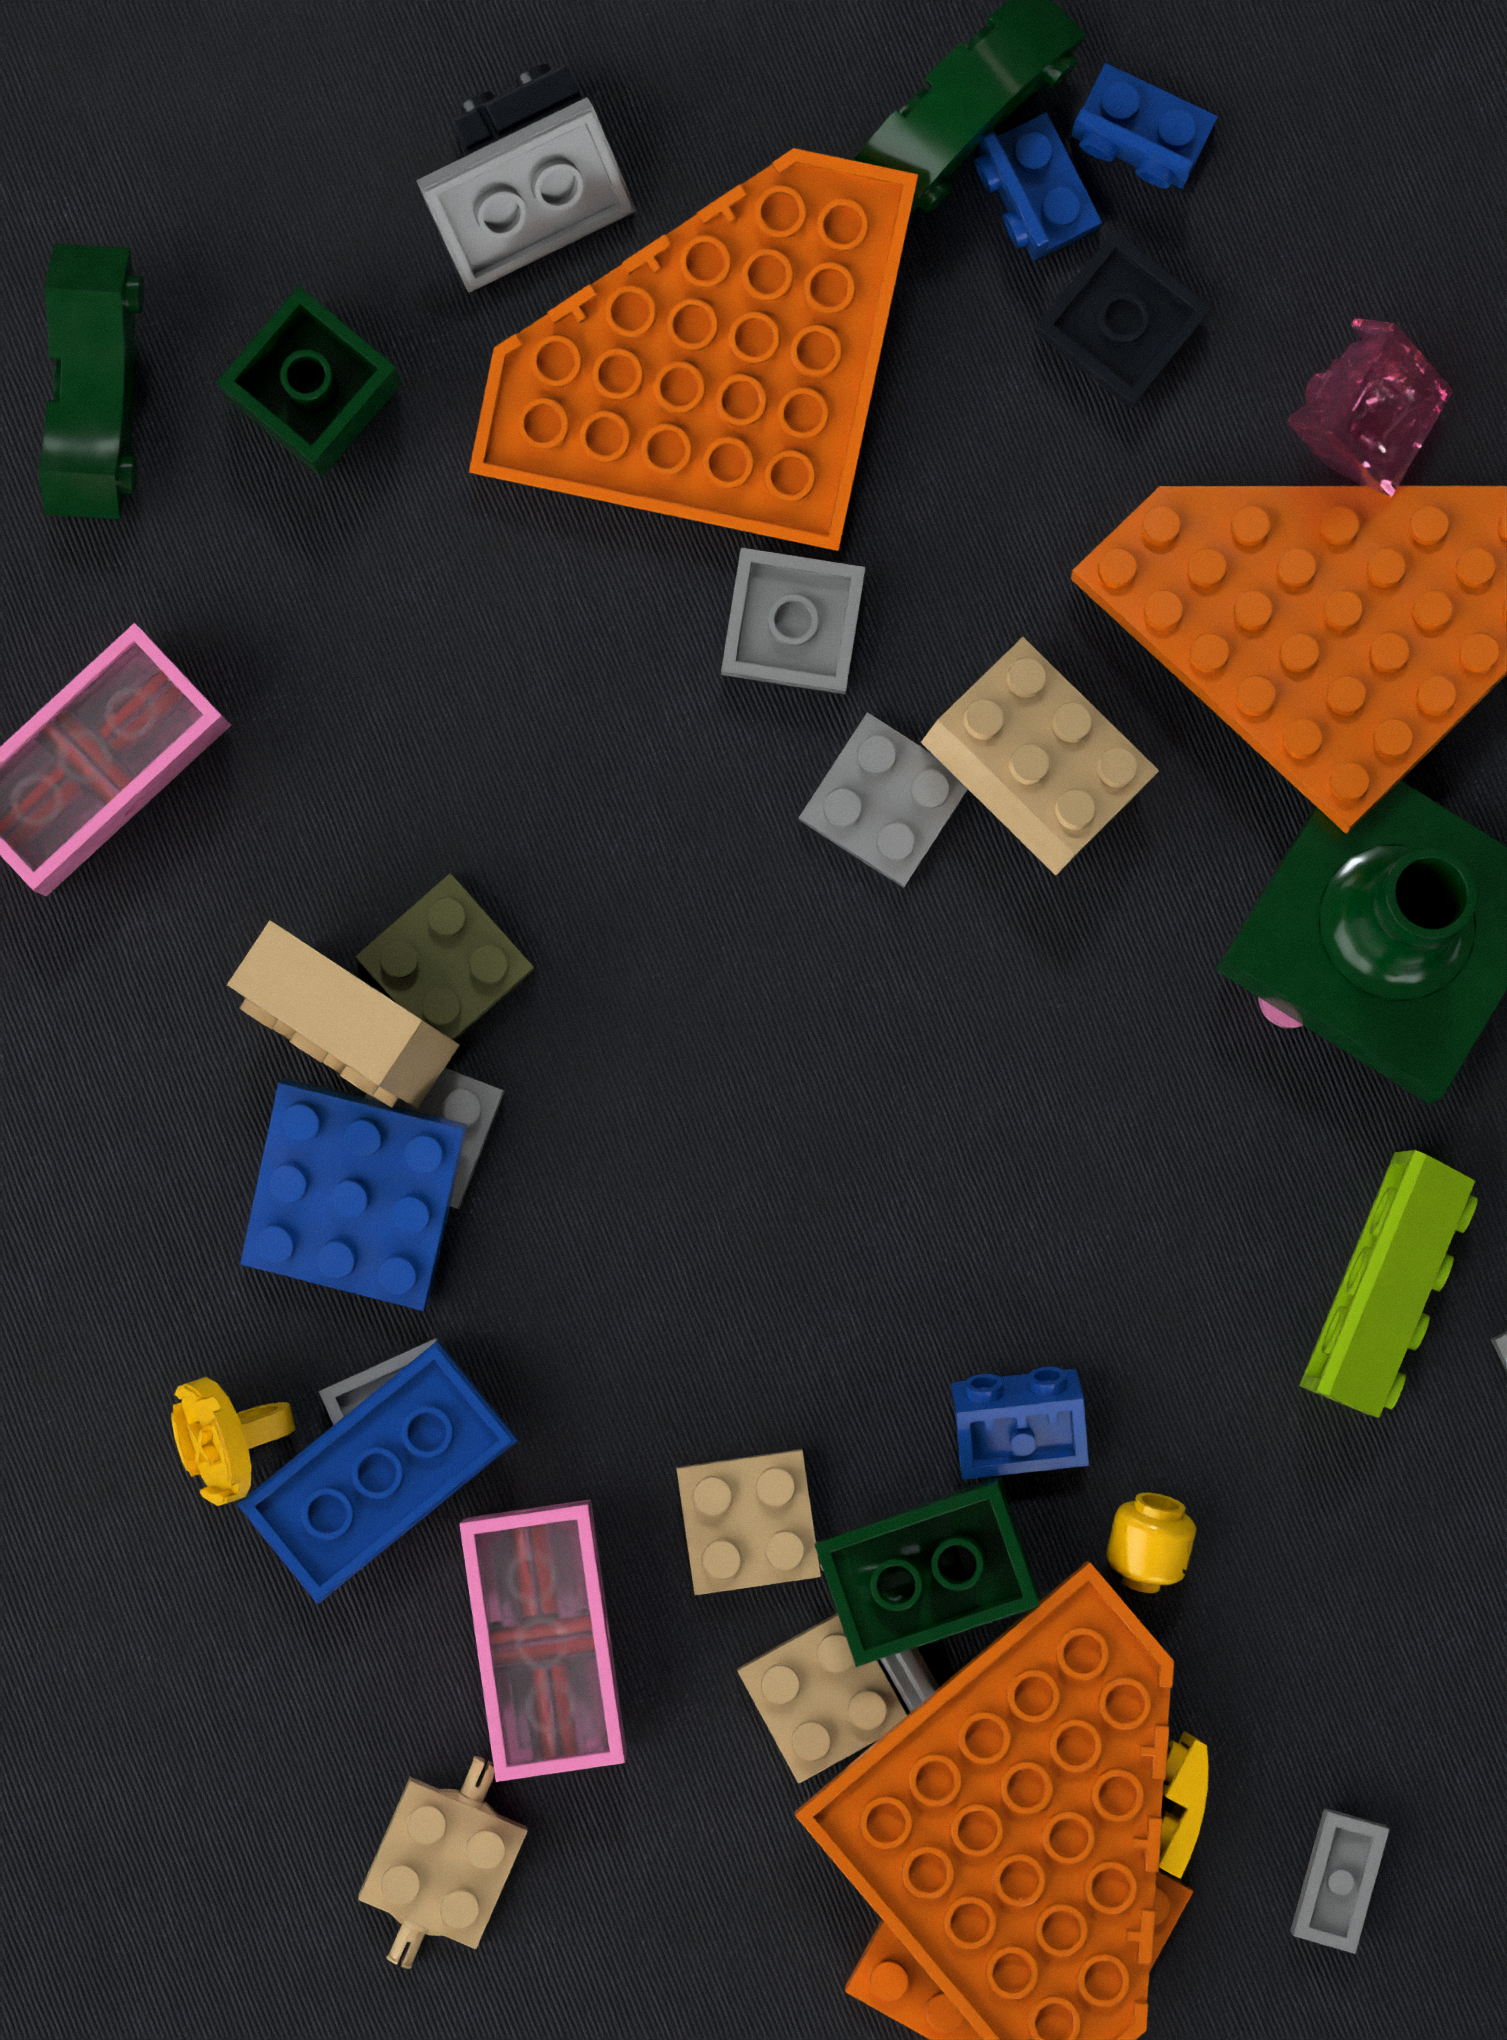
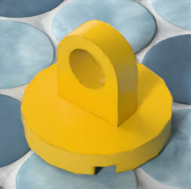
[171,1377,296,1506]

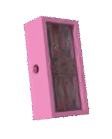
[0,623,231,897]
[459,1499,627,1782]

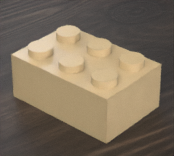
[921,637,1159,875]
[227,920,459,1109]

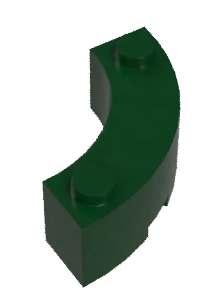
[853,0,1087,214]
[38,244,144,519]

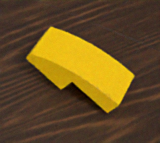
[1159,1731,1209,1879]

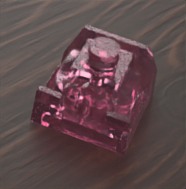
[1287,318,1453,497]

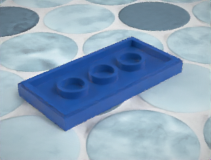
[237,1341,519,1604]

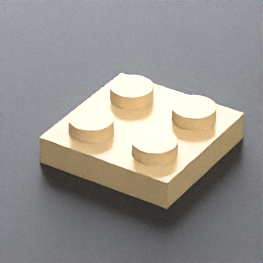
[676,1449,821,1595]
[737,1613,907,1784]

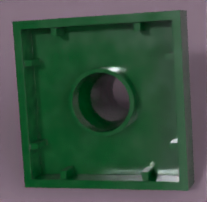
[1215,781,1507,1105]

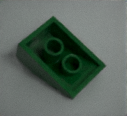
[814,1476,1042,1667]

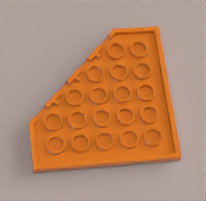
[469,148,918,551]
[1070,486,1507,834]
[794,1561,1174,2040]

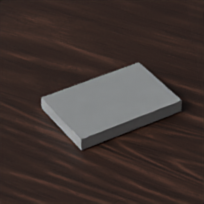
[416,97,637,293]

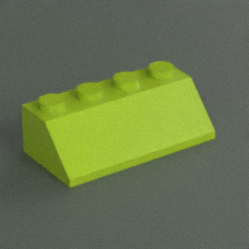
[1299,1150,1478,1418]

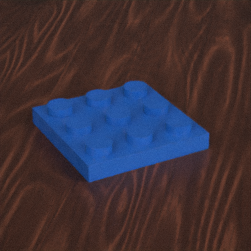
[240,1078,468,1311]

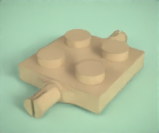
[358,1756,528,1969]

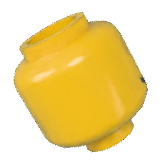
[1106,1493,1196,1593]

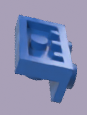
[1071,63,1218,189]
[974,112,1102,262]
[951,1366,1089,1480]

